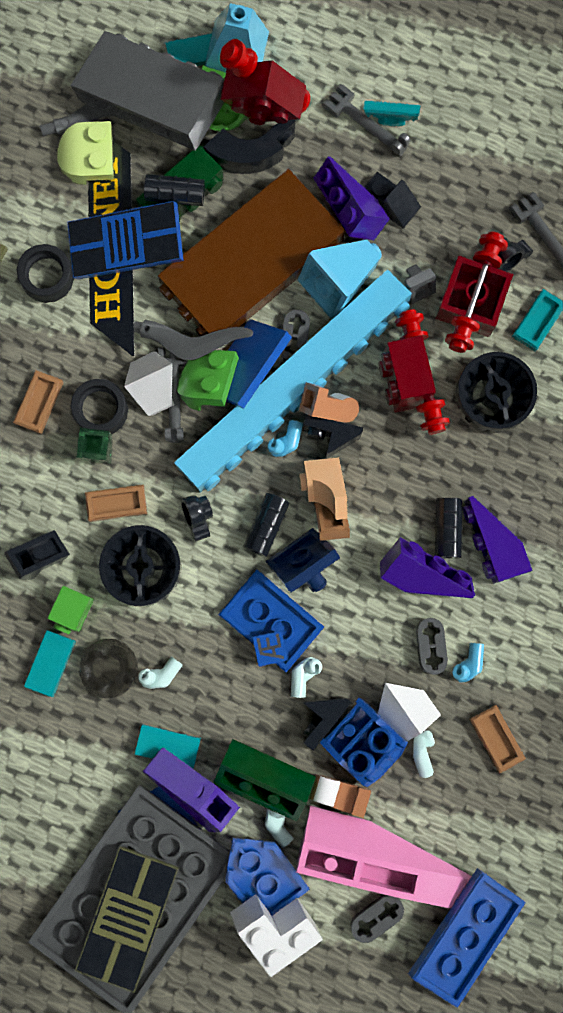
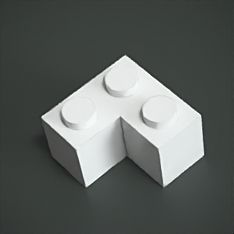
[230,894,323,977]

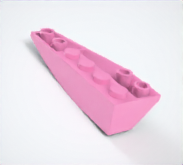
[296,805,472,908]

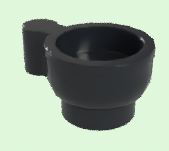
[498,238,533,272]
[181,495,213,542]

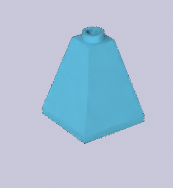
[205,3,269,72]
[298,239,382,320]

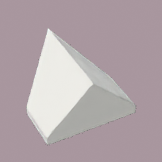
[124,351,174,416]
[378,683,441,741]

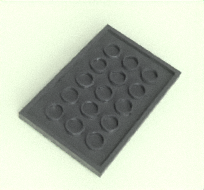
[28,784,230,1013]

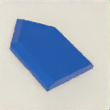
[225,838,310,915]

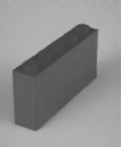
[71,31,225,151]

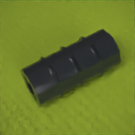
[144,174,205,206]
[243,493,290,557]
[434,498,463,559]

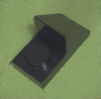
[364,171,421,229]
[303,414,363,459]
[4,530,70,580]
[302,698,351,751]

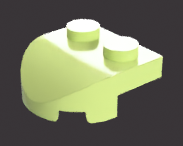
[57,121,114,185]

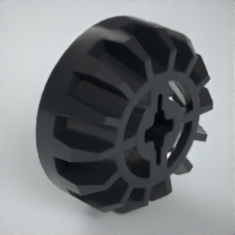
[455,352,537,433]
[99,525,182,607]

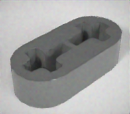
[281,310,310,362]
[416,618,448,675]
[350,895,404,943]

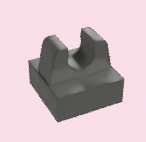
[405,264,436,305]

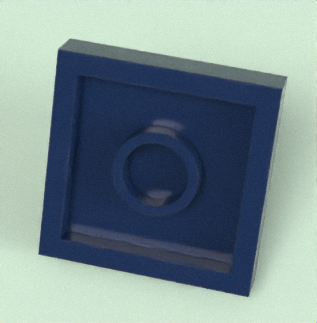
[265,528,340,593]

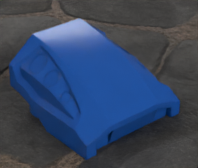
[320,698,408,787]

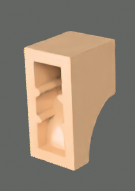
[299,457,348,520]

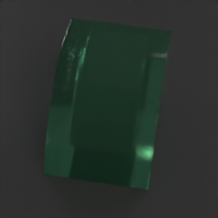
[76,428,112,464]

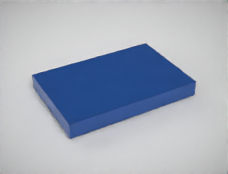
[226,319,292,409]
[218,570,324,672]

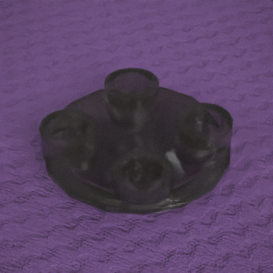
[79,639,138,698]

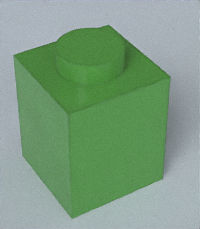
[48,586,94,635]

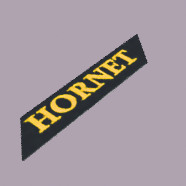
[88,140,135,356]

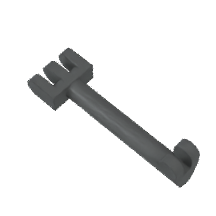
[322,84,410,156]
[509,192,563,267]
[158,347,188,443]

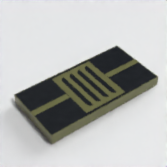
[75,846,179,993]

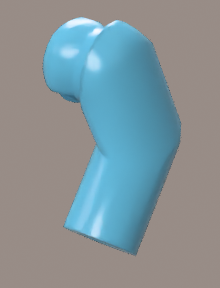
[268,420,303,457]
[452,643,484,682]

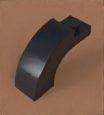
[203,120,296,174]

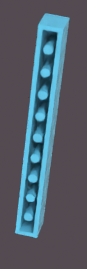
[174,269,412,493]

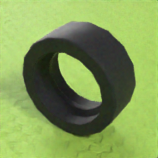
[16,244,74,303]
[70,378,128,437]

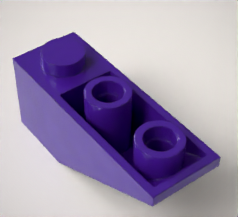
[313,156,389,240]
[462,496,533,584]
[380,537,475,598]
[142,747,240,832]

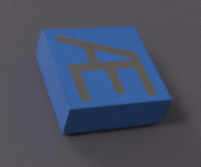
[252,631,288,667]

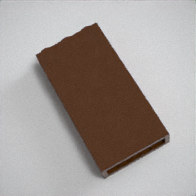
[158,169,345,337]

